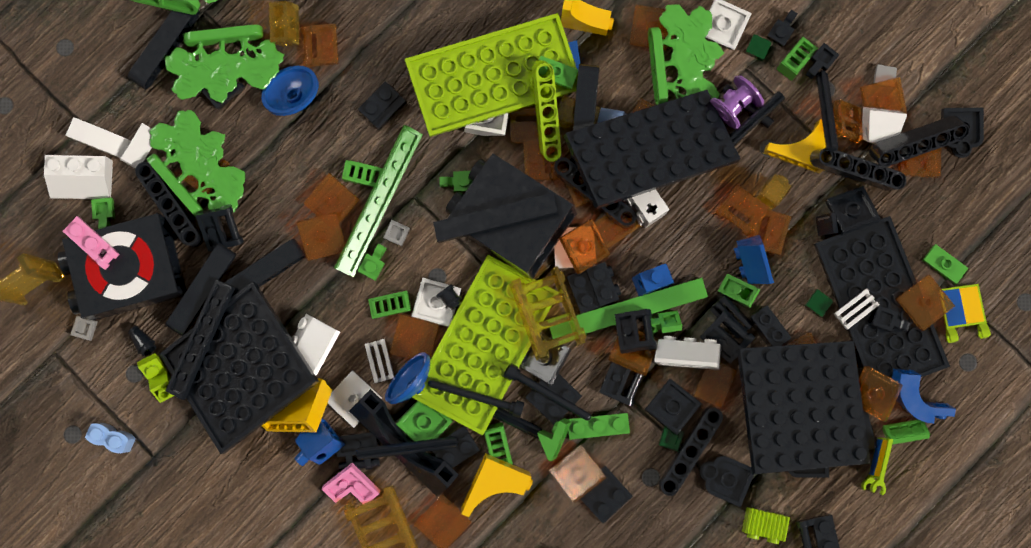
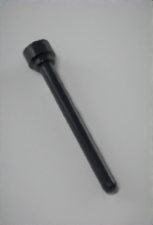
[503,363,591,421]
[428,379,525,418]

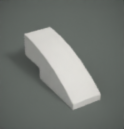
[66,117,131,158]

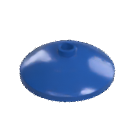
[261,66,319,116]
[385,352,430,404]

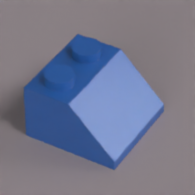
[734,235,774,284]

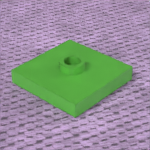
[396,401,453,441]

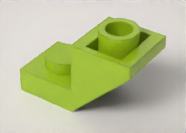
[137,353,174,403]

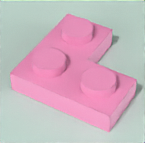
[322,463,380,505]

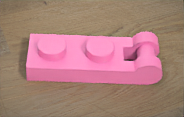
[63,216,120,270]

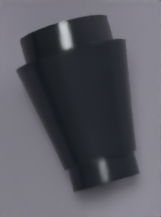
[128,326,156,356]

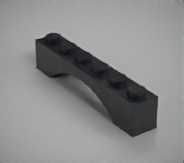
[349,389,459,497]

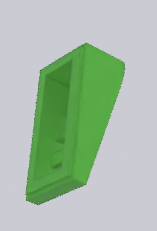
[777,37,818,81]
[342,160,383,187]
[368,291,412,319]
[484,422,513,464]

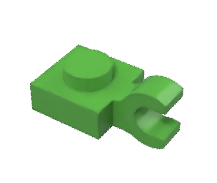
[439,171,472,192]
[91,197,115,229]
[358,244,387,281]
[651,310,682,334]

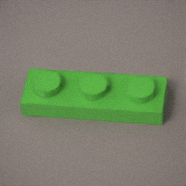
[568,413,630,440]

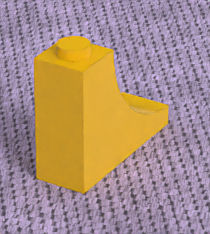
[561,0,614,36]
[763,119,839,174]
[262,378,332,432]
[461,453,533,517]

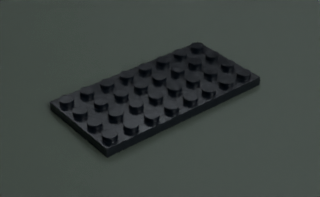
[564,90,741,209]
[814,216,950,395]

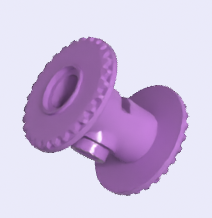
[710,75,764,129]

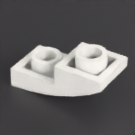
[120,123,152,169]

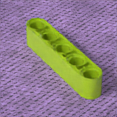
[532,60,561,162]

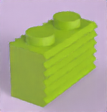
[742,507,790,544]

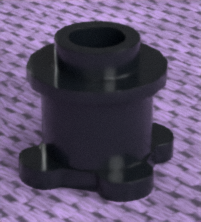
[436,284,462,310]

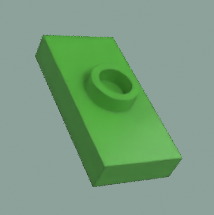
[539,56,578,90]
[922,244,968,285]
[883,420,930,444]

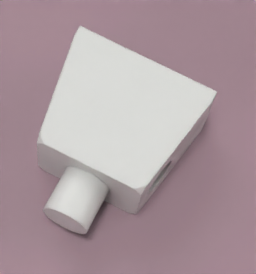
[862,107,907,145]

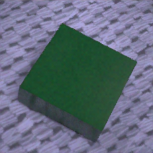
[745,34,772,61]
[804,289,834,317]
[658,426,684,451]

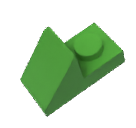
[718,274,760,307]
[537,418,572,461]

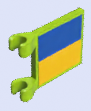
[938,284,991,343]
[861,437,893,495]

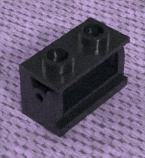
[748,305,791,347]

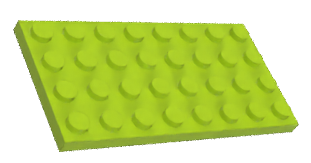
[405,13,578,137]
[411,255,559,436]

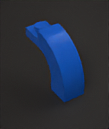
[892,369,956,424]

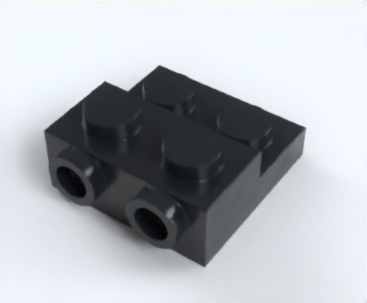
[567,262,621,314]

